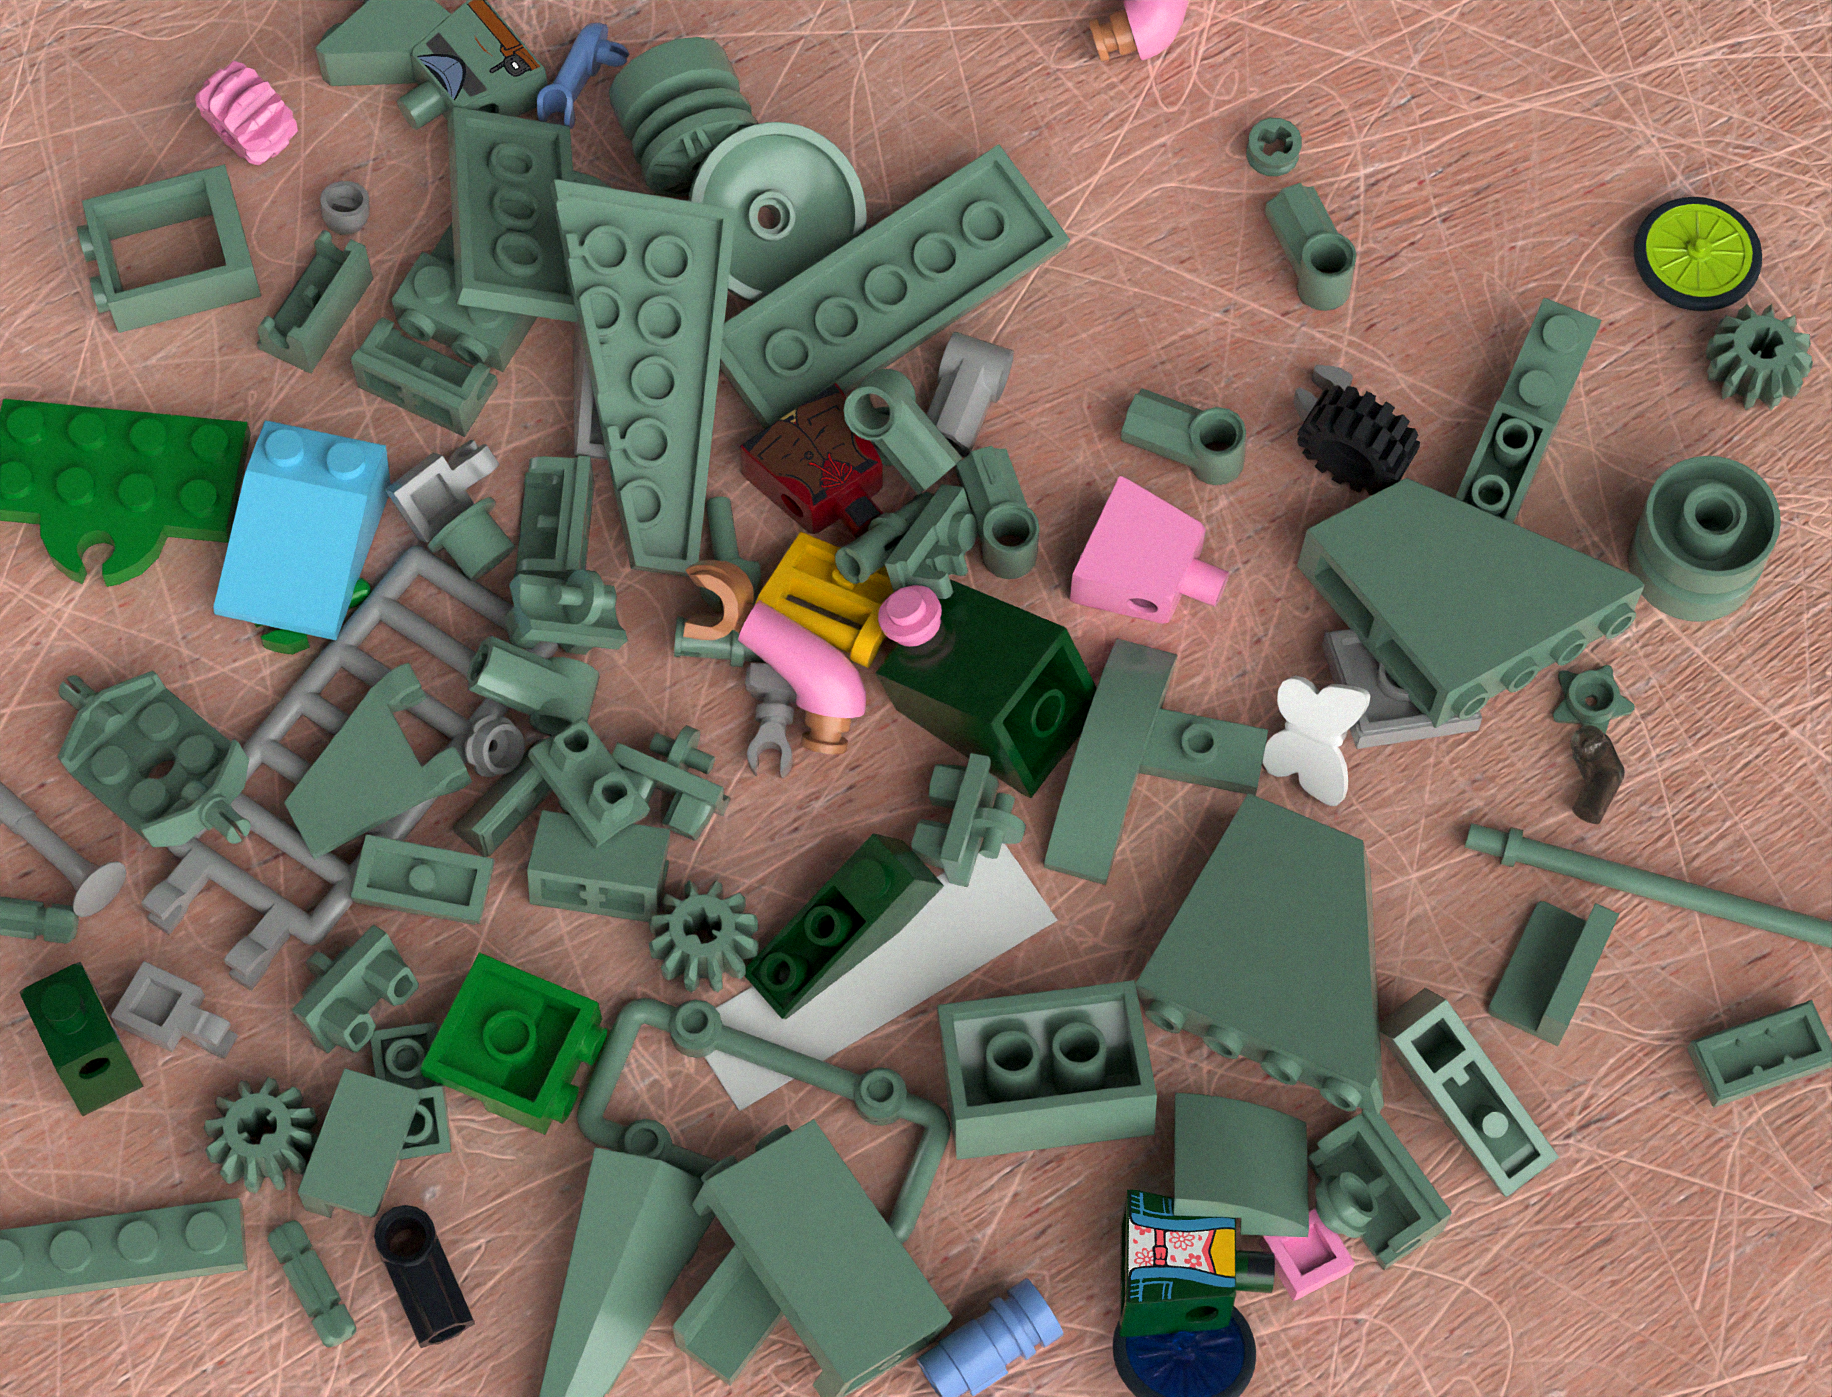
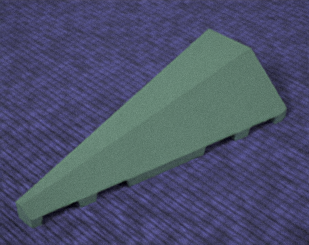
[539,1147,716,1397]

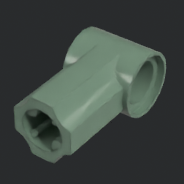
[1265,183,1357,311]
[843,369,962,495]
[1121,388,1246,485]
[955,446,1039,579]
[466,636,600,736]

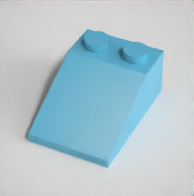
[213,420,391,641]

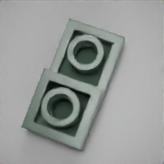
[370,1022,452,1161]

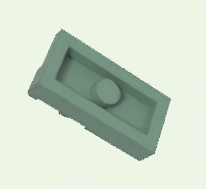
[885,484,978,599]
[351,834,495,925]

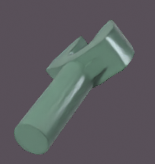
[699,496,762,613]

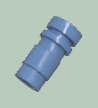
[916,1278,1064,1397]

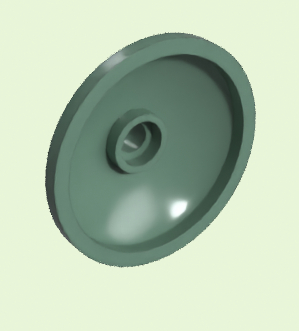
[688,122,867,303]

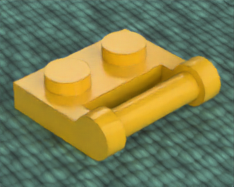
[755,531,894,668]

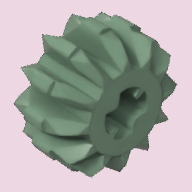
[1705,304,1813,410]
[649,880,759,993]
[204,1076,318,1194]

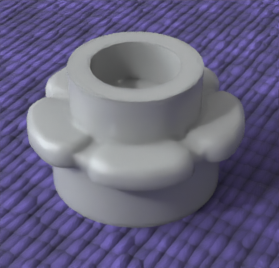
[464,714,525,777]

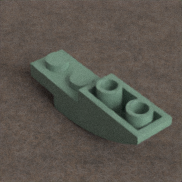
[1455,297,1602,523]

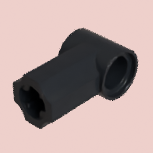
[374,1205,475,1348]

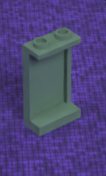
[692,1119,953,1397]

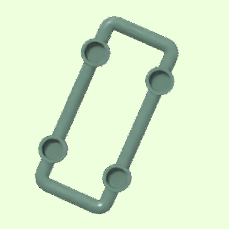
[577,998,951,1244]

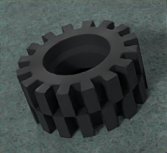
[1297,385,1420,495]

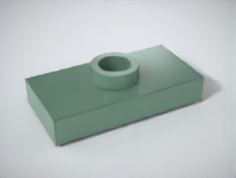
[1139,708,1269,796]
[1687,1000,1832,1108]

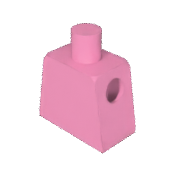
[1070,476,1229,624]

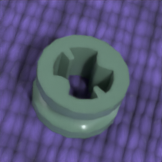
[1246,117,1302,177]

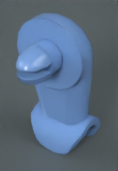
[537,23,629,129]

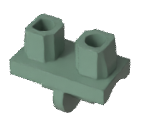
[504,569,628,655]
[528,716,651,848]
[612,725,731,841]
[911,753,1026,887]
[292,924,419,1054]

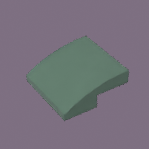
[1174,1093,1309,1237]

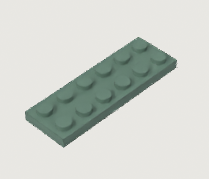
[720,144,1070,429]

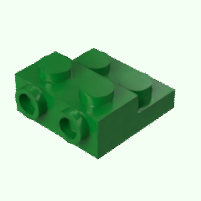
[420,952,607,1135]

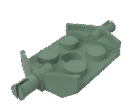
[57,671,251,847]

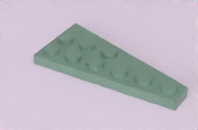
[549,179,737,578]

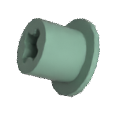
[428,497,515,581]

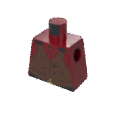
[740,382,883,539]

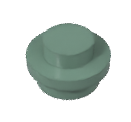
[1315,1172,1378,1238]

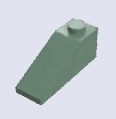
[1379,988,1559,1198]

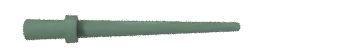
[1464,823,1832,949]

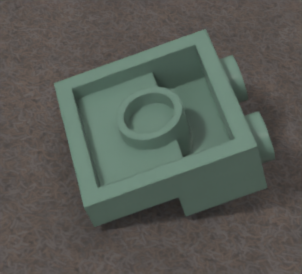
[392,222,537,372]

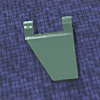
[284,663,473,860]

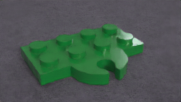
[0,398,251,587]

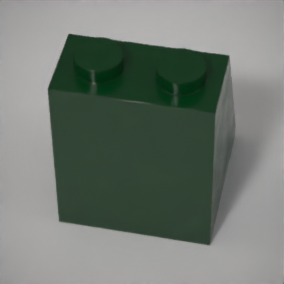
[875,579,1097,798]

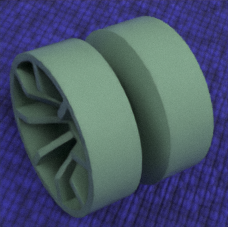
[1628,456,1781,622]

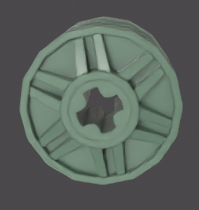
[609,37,759,198]

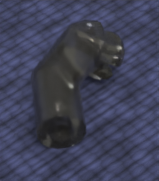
[1570,725,1625,824]

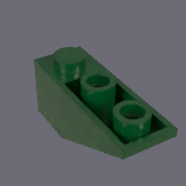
[744,833,944,1020]

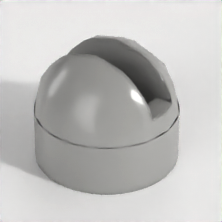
[320,181,370,235]

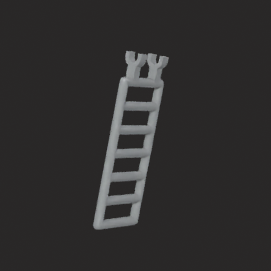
[141,545,559,991]

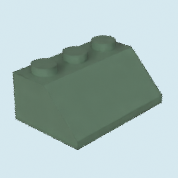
[937,980,1157,1160]

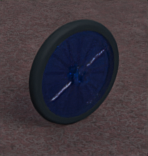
[1113,1306,1256,1397]

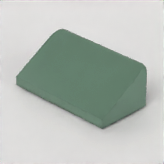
[453,738,553,857]

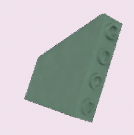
[1297,478,1645,728]
[1135,793,1384,1116]

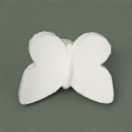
[1263,675,1371,806]

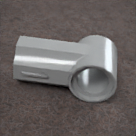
[926,332,1014,457]

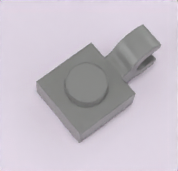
[385,440,500,542]
[110,961,238,1059]

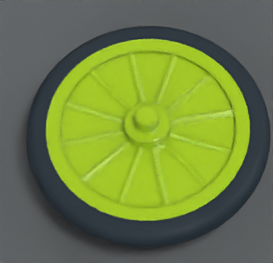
[1634,197,1762,311]

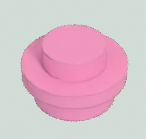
[878,585,942,647]

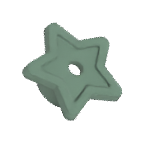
[1553,665,1635,742]

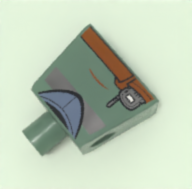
[397,0,548,130]

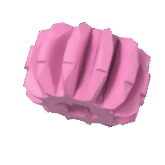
[195,61,298,166]

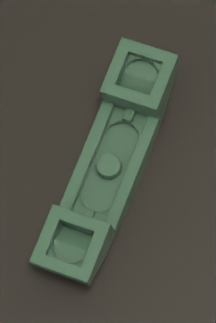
[1044,638,1178,885]

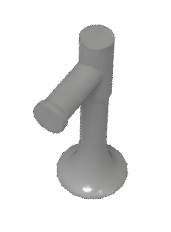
[0,782,126,917]

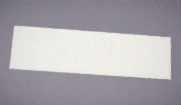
[705,843,1058,1111]

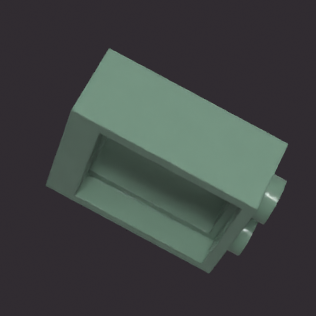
[77,164,261,333]

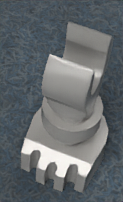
[745,663,797,778]

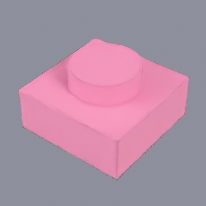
[1259,1208,1355,1302]

